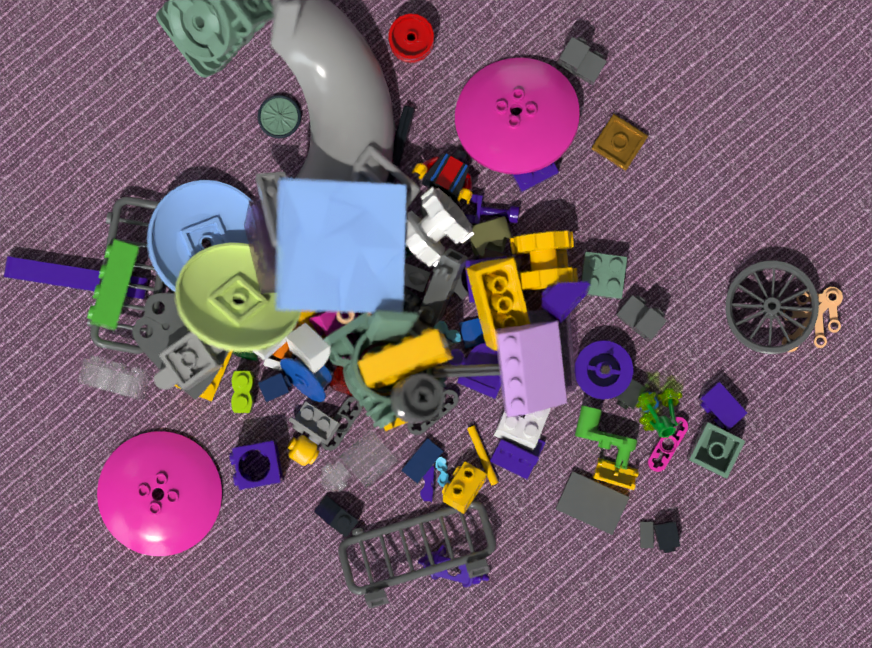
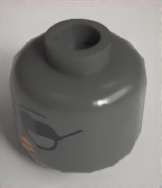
[403,289,421,314]

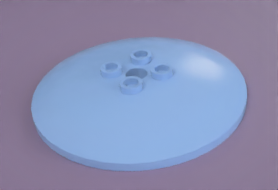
[147,180,270,292]

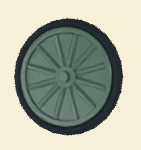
[257,95,301,139]

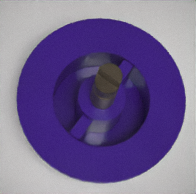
[574,341,633,399]

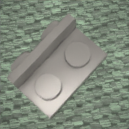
[289,402,340,445]

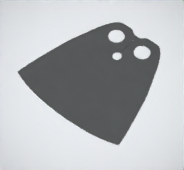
[132,293,230,400]

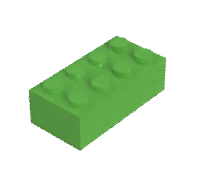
[87,240,139,331]

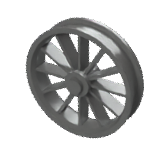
[726,261,819,354]

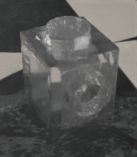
[319,460,352,492]

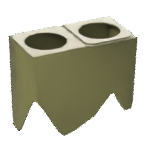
[469,216,513,259]

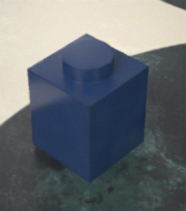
[258,373,292,402]

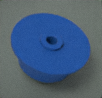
[280,357,332,402]

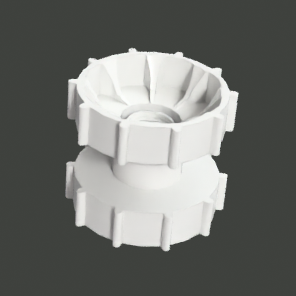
[405,187,474,267]

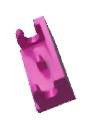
[309,311,359,337]

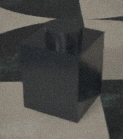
[653,520,680,553]

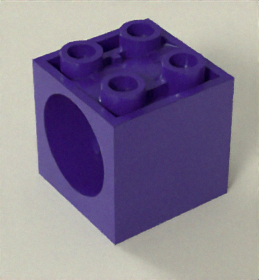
[229,440,284,490]

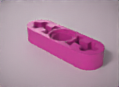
[647,417,688,472]

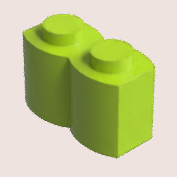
[231,371,255,413]

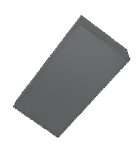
[640,522,654,548]

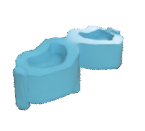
[434,321,461,344]
[435,456,451,487]

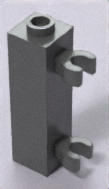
[417,248,468,326]

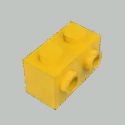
[442,461,486,514]

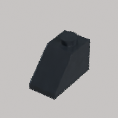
[314,495,360,537]

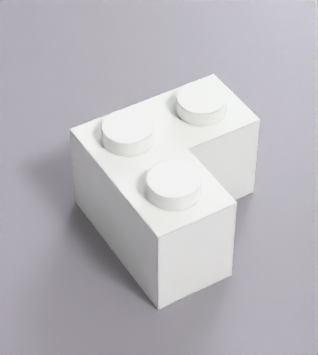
[494,408,551,451]

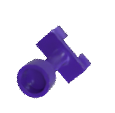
[465,194,519,224]

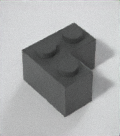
[557,37,607,85]
[615,295,667,341]

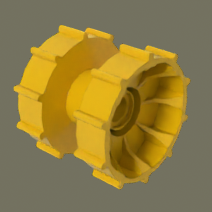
[510,231,578,291]

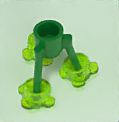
[635,388,682,438]

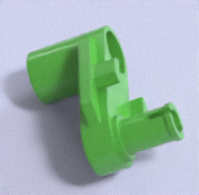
[574,406,638,470]

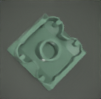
[366,310,418,344]

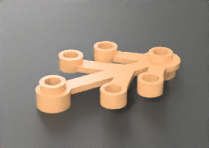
[782,287,843,352]

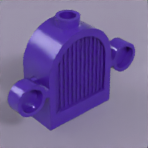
[448,343,501,399]

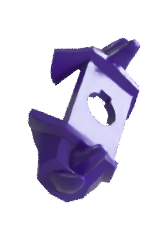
[418,545,489,588]

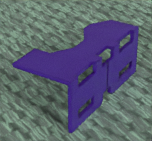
[420,466,434,502]

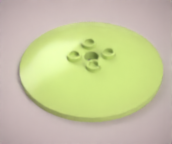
[175,243,302,352]

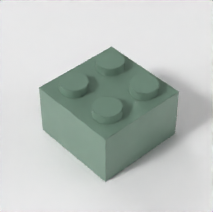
[580,252,627,300]
[687,422,745,479]

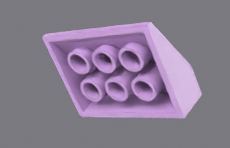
[495,321,567,417]

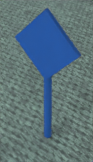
[459,318,485,349]

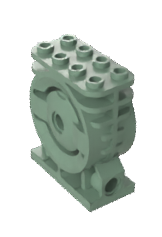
[156,0,273,78]
[324,312,448,429]

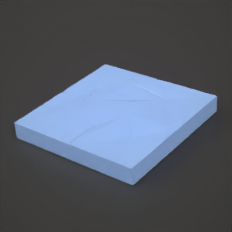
[275,179,406,312]

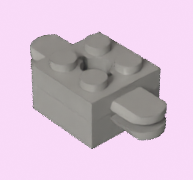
[154,331,225,390]

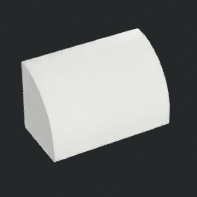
[286,323,330,373]

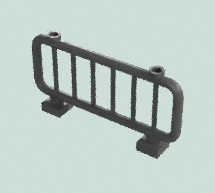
[87,196,169,354]
[338,500,496,609]

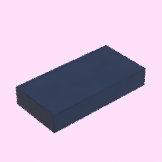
[401,438,444,484]

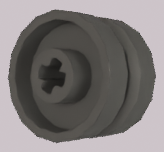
[390,374,444,424]

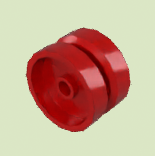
[388,14,434,64]

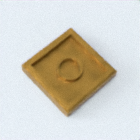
[591,114,648,171]

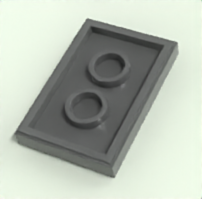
[555,471,630,535]

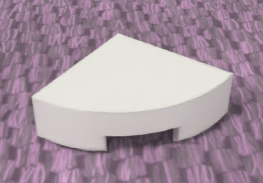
[264,358,283,371]

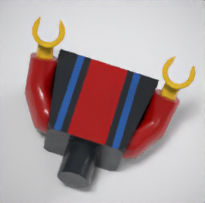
[412,150,472,204]

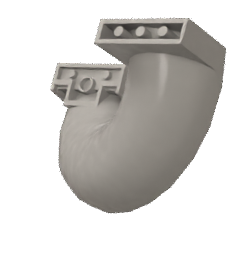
[256,0,395,247]

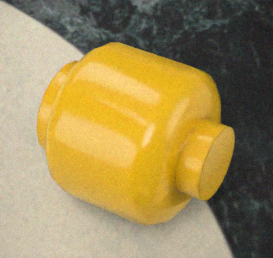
[287,435,319,466]

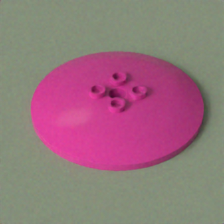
[455,58,580,174]
[97,431,222,556]

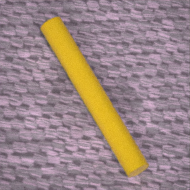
[467,425,499,486]

